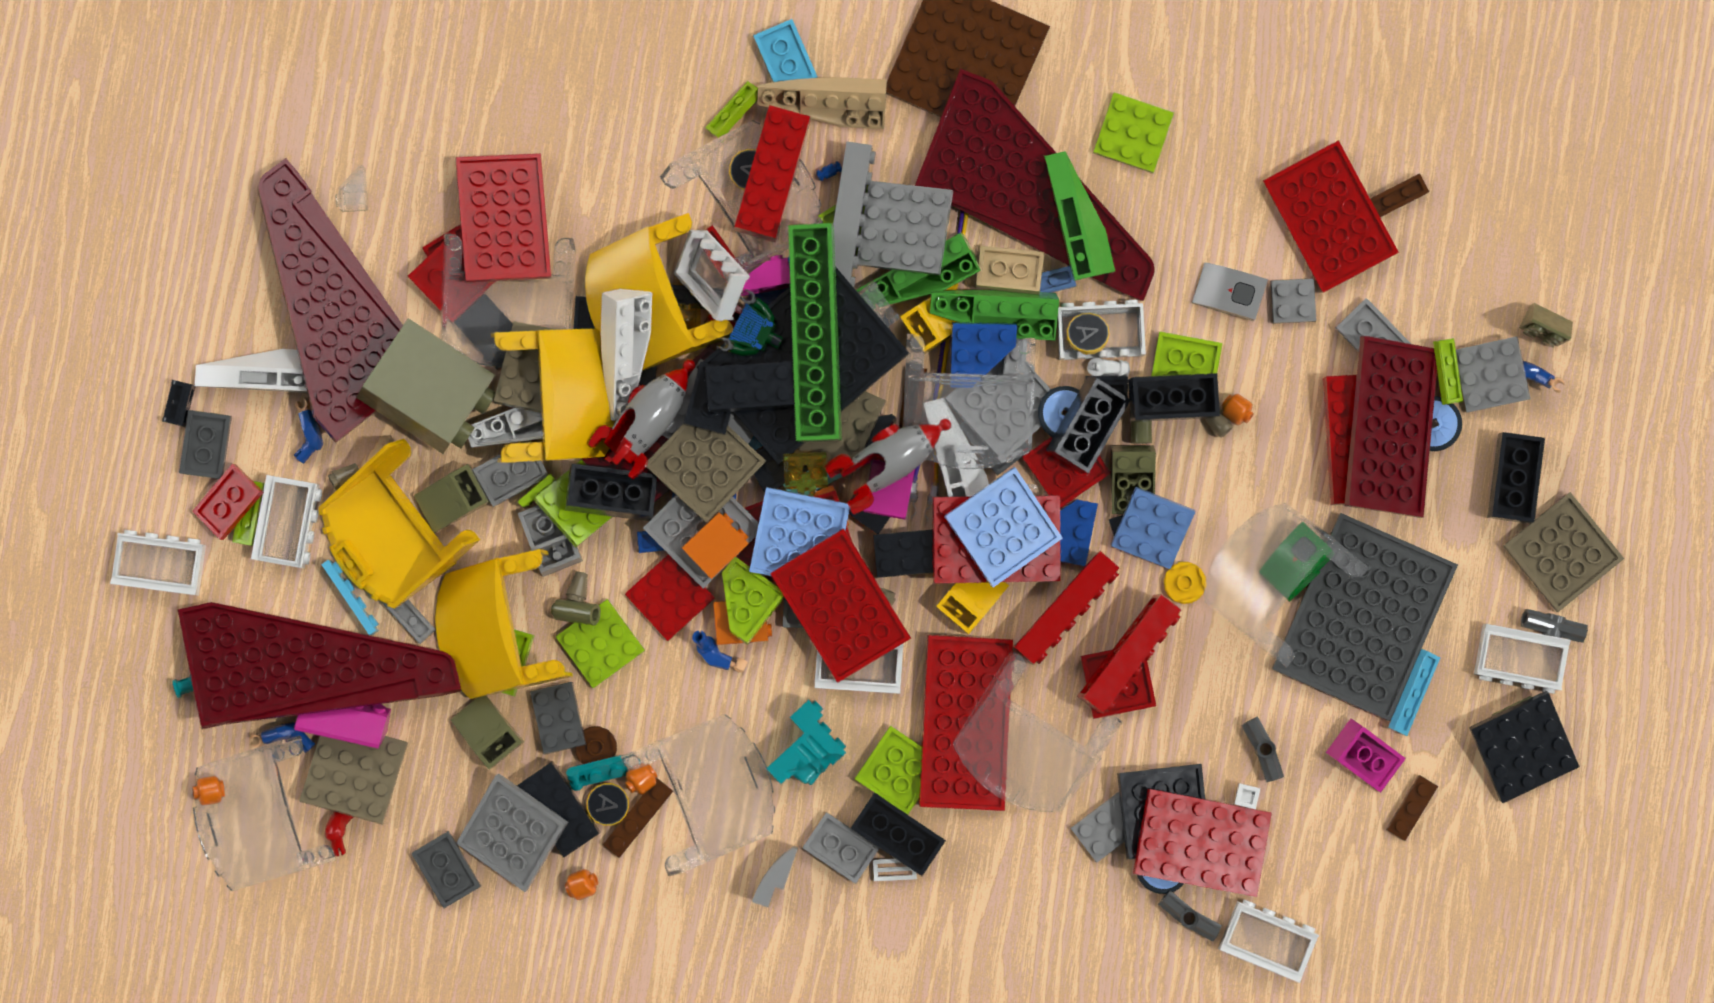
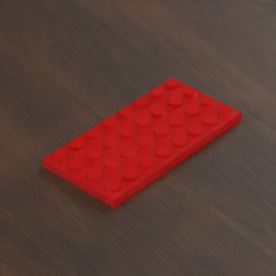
[919,635,1013,811]

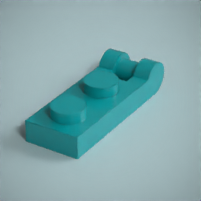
[566,754,629,791]

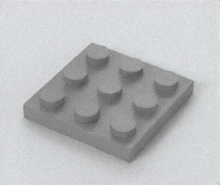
[1456,336,1531,413]

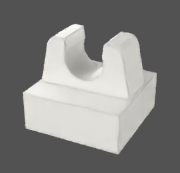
[1234,783,1261,809]

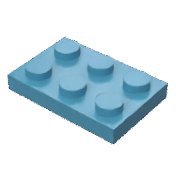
[753,19,818,82]

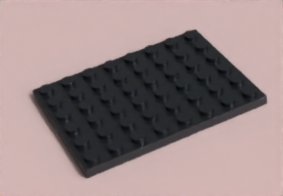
[696,266,910,465]

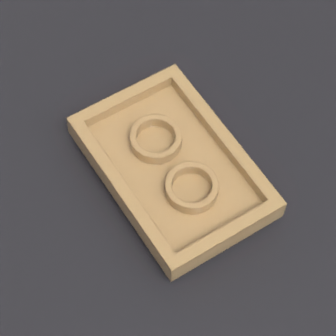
[976,246,1044,295]

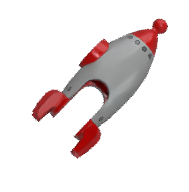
[588,359,695,480]
[824,418,951,514]

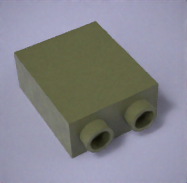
[356,318,496,454]

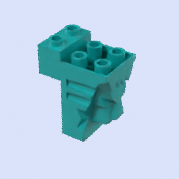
[766,700,846,785]

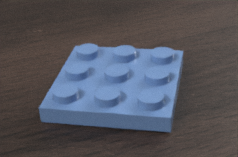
[1111,487,1196,569]

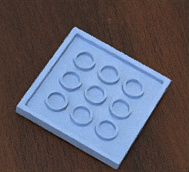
[944,467,1062,587]
[749,487,850,576]

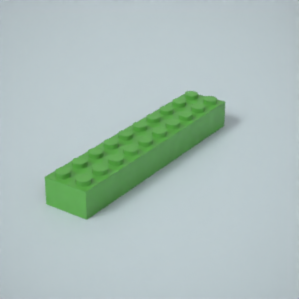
[788,223,842,442]

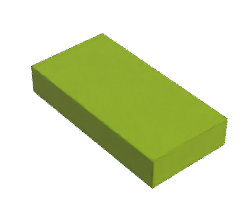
[518,474,556,508]

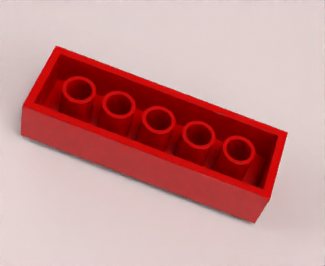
[734,105,811,243]
[1323,375,1357,505]
[1013,551,1119,665]
[1077,594,1182,713]

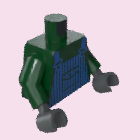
[717,289,783,356]

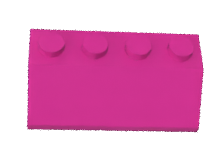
[294,704,391,749]

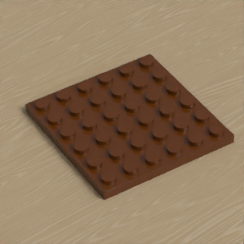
[886,0,1050,117]

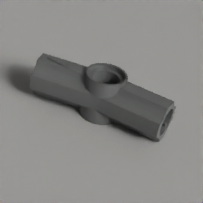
[1521,609,1588,643]
[1241,716,1284,783]
[1158,890,1222,942]

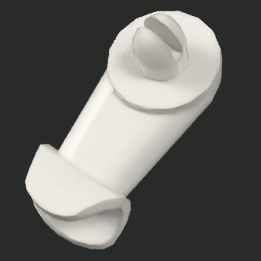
[1087,358,1130,376]

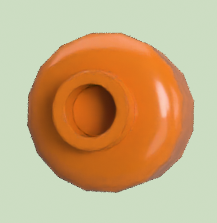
[1221,394,1254,425]
[625,763,657,795]
[192,776,225,806]
[565,869,599,900]

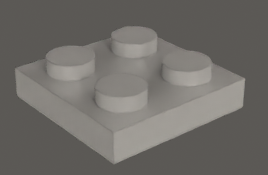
[1271,279,1316,324]

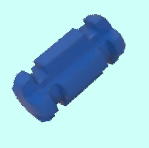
[816,161,842,181]

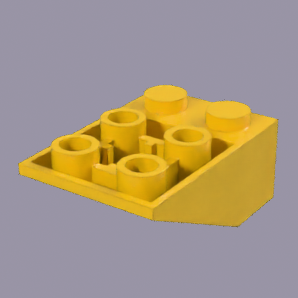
[900,285,960,354]
[936,582,1009,634]

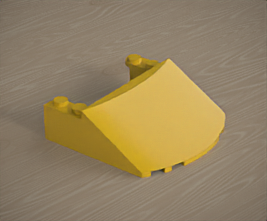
[585,213,733,371]
[491,329,617,463]
[318,438,480,609]
[435,549,573,699]

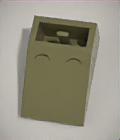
[1519,303,1573,348]
[1111,445,1156,514]
[414,464,490,533]
[451,696,524,770]

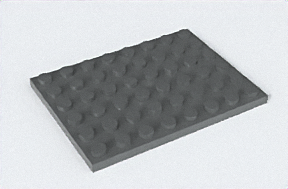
[1272,513,1458,721]

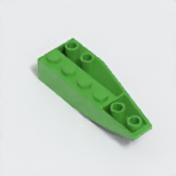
[1044,151,1115,281]
[856,233,981,309]
[930,290,1059,341]

